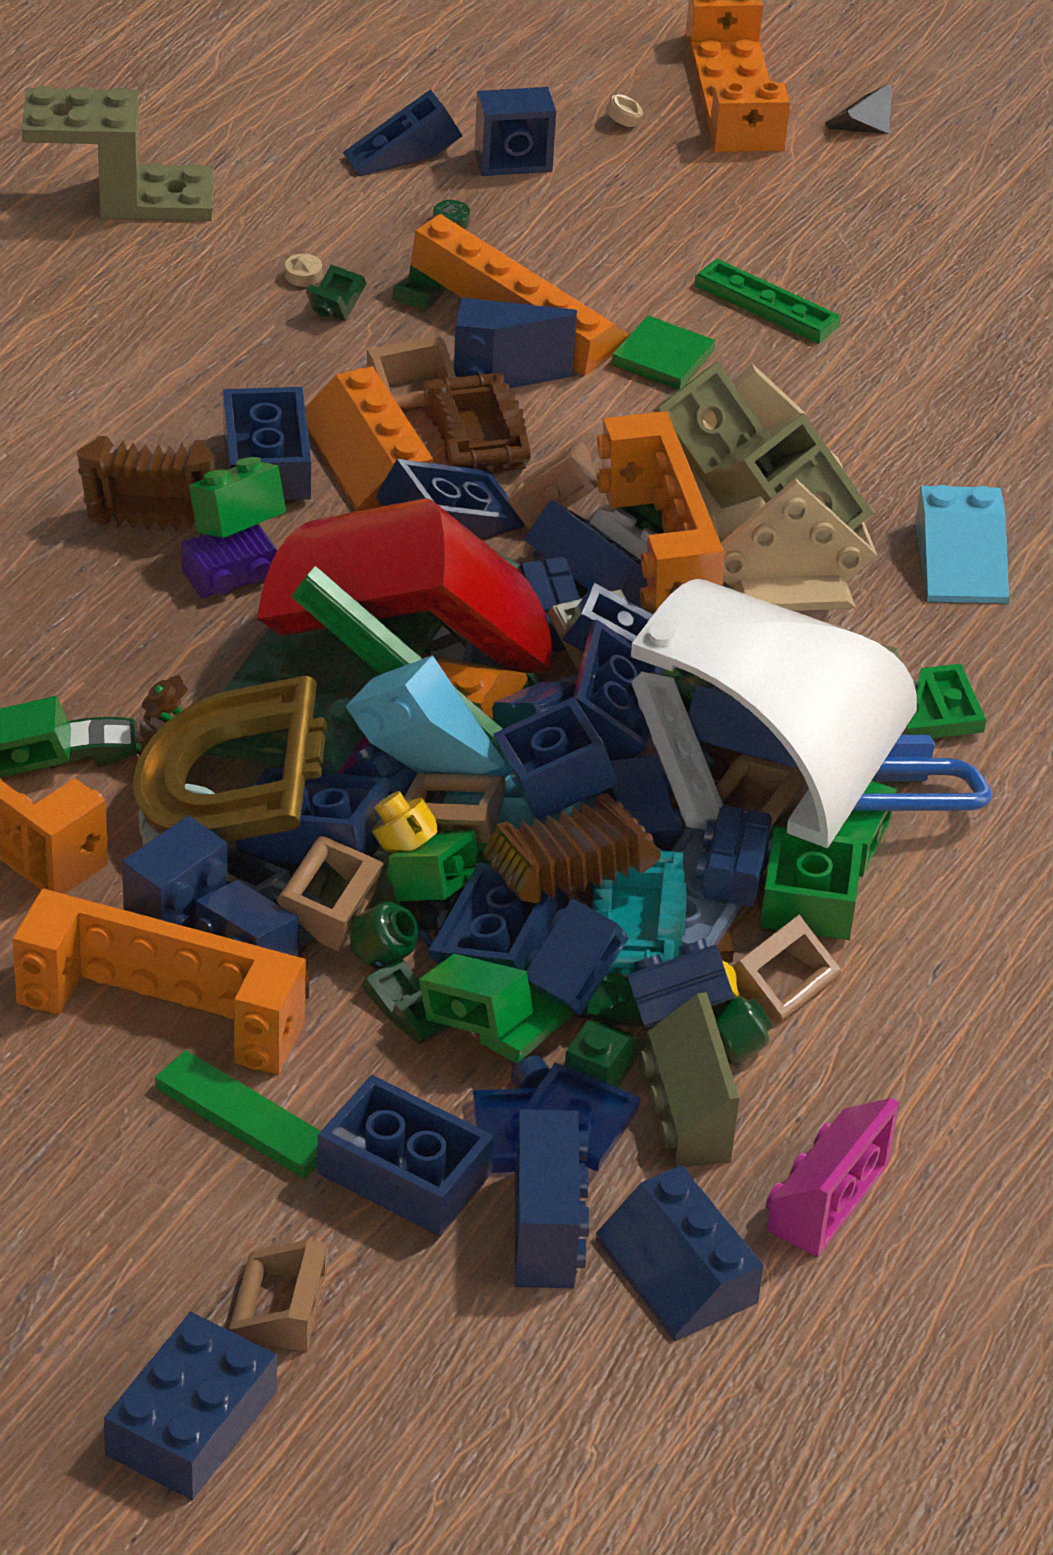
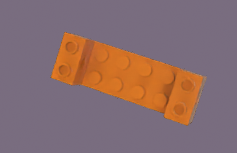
[685,0,790,152]
[596,411,724,614]
[0,778,108,894]
[12,888,306,1076]

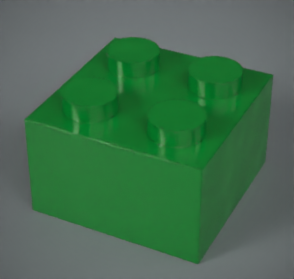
[760,827,863,940]

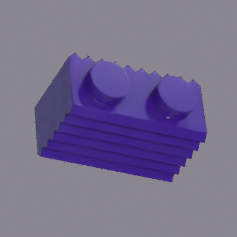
[181,524,277,598]

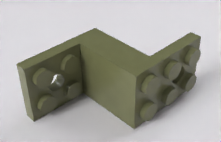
[22,86,213,221]
[653,362,874,530]

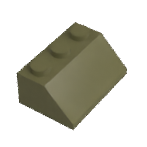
[639,992,739,1167]

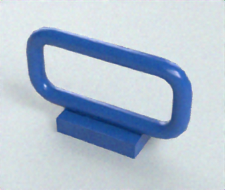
[853,735,993,811]

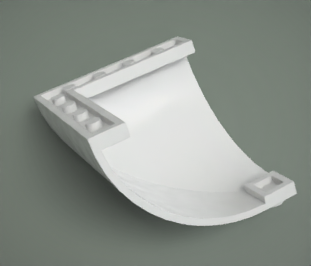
[631,579,917,848]

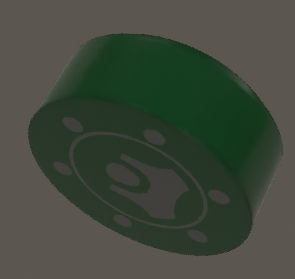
[433,200,470,229]

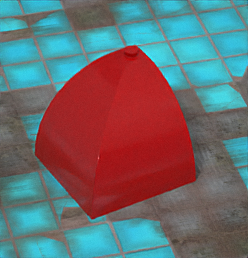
[257,498,552,674]

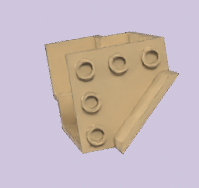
[686,364,878,611]

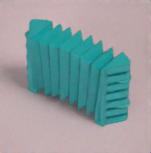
[591,848,686,975]

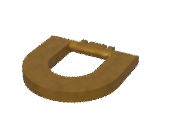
[133,676,327,842]

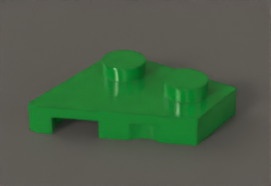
[904,664,986,738]

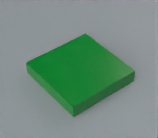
[612,315,715,390]

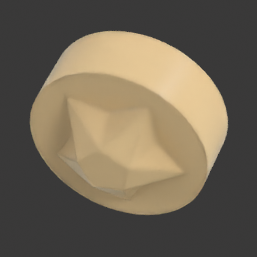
[606,94,643,127]
[285,254,322,287]

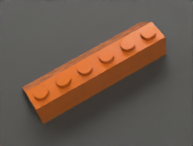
[411,214,630,376]

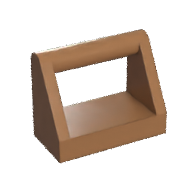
[366,334,456,410]
[507,441,598,530]
[715,754,806,828]
[404,773,506,843]
[277,836,384,952]
[732,915,841,1023]
[229,1240,327,1352]

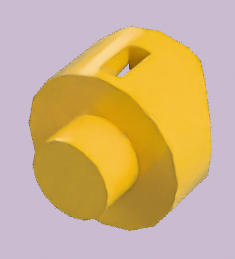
[371,791,437,853]

